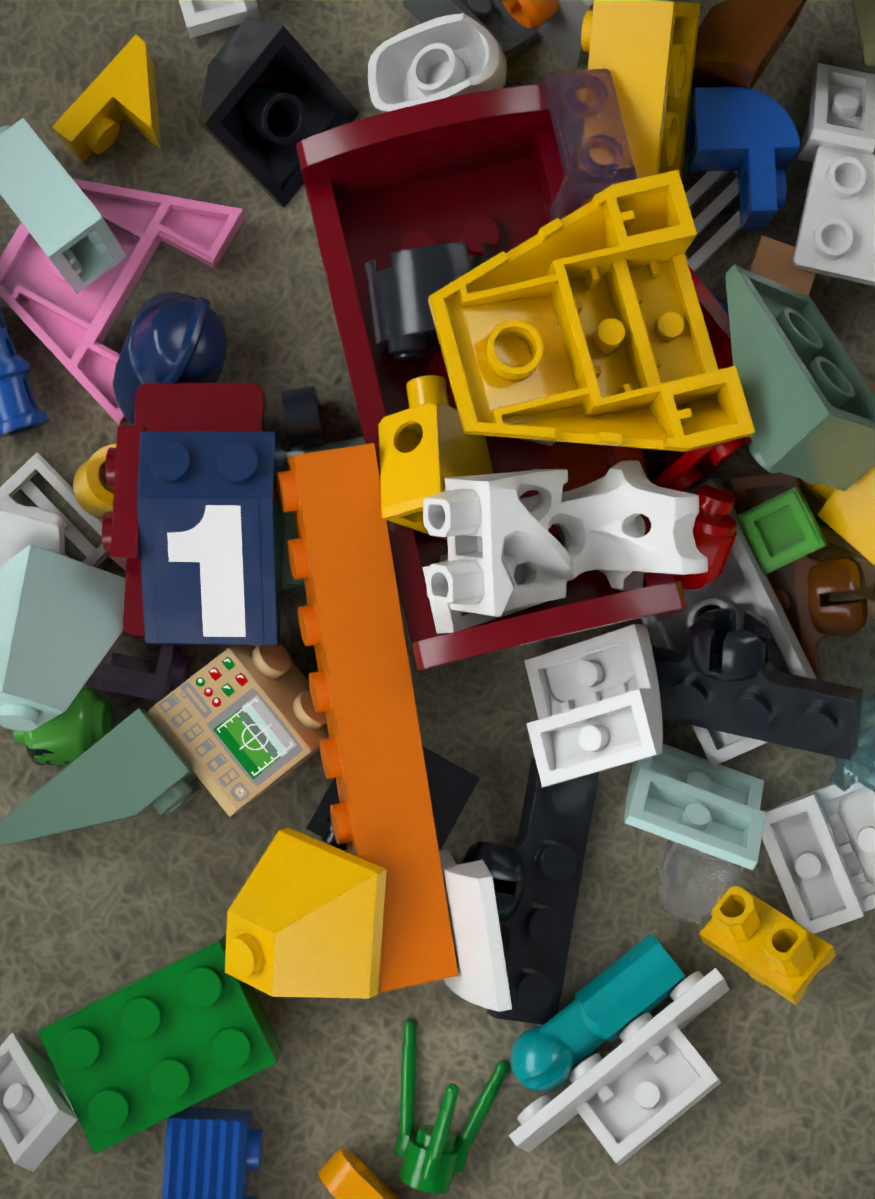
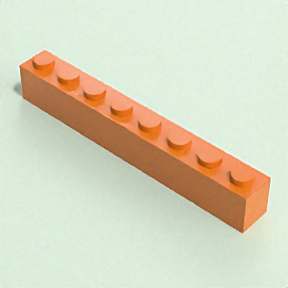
[276,443,459,993]

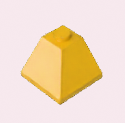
[225,827,387,999]

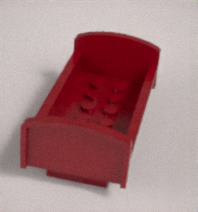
[296,84,688,677]

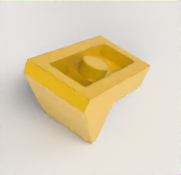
[52,35,161,163]

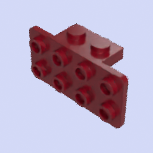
[102,383,265,638]

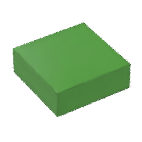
[737,486,828,574]

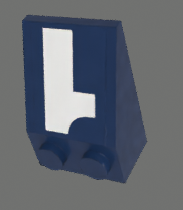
[137,431,287,646]

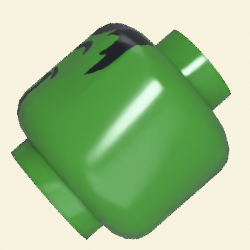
[13,683,113,765]

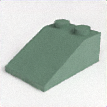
[725,264,875,491]
[0,708,202,847]

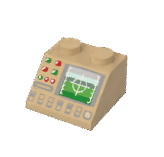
[147,644,329,817]

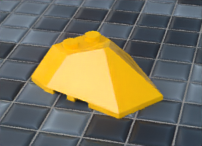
[428,170,755,452]

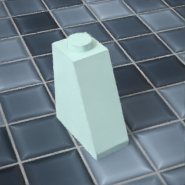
[0,118,127,294]
[0,544,125,731]

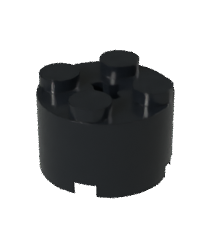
[364,242,497,361]

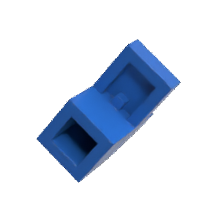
[686,87,800,231]

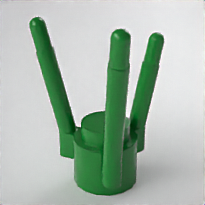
[394,1019,509,1194]

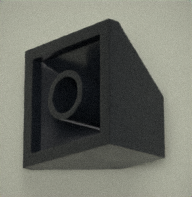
[199,17,359,208]

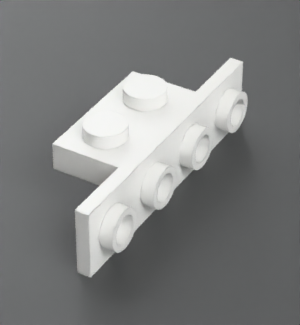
[509,968,730,1166]

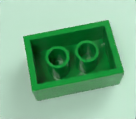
[37,935,283,1155]

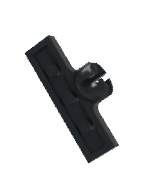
[652,608,863,761]
[461,758,599,1025]

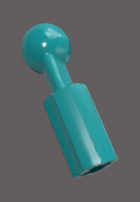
[510,933,685,1092]

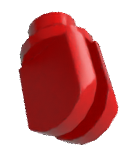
[672,486,737,590]

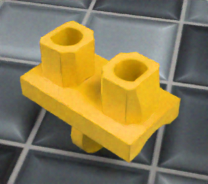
[699,885,836,1005]

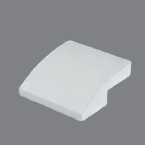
[524,624,663,787]
[762,767,875,934]
[439,849,512,1012]

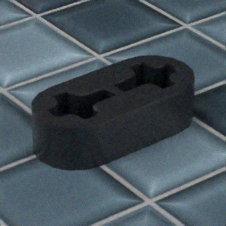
[281,385,326,449]

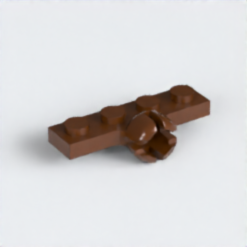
[731,473,868,680]

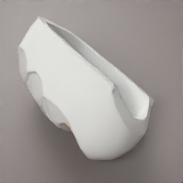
[368,13,507,114]

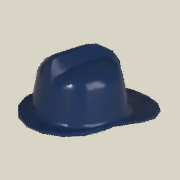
[112,292,228,425]

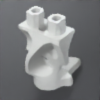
[423,460,708,617]

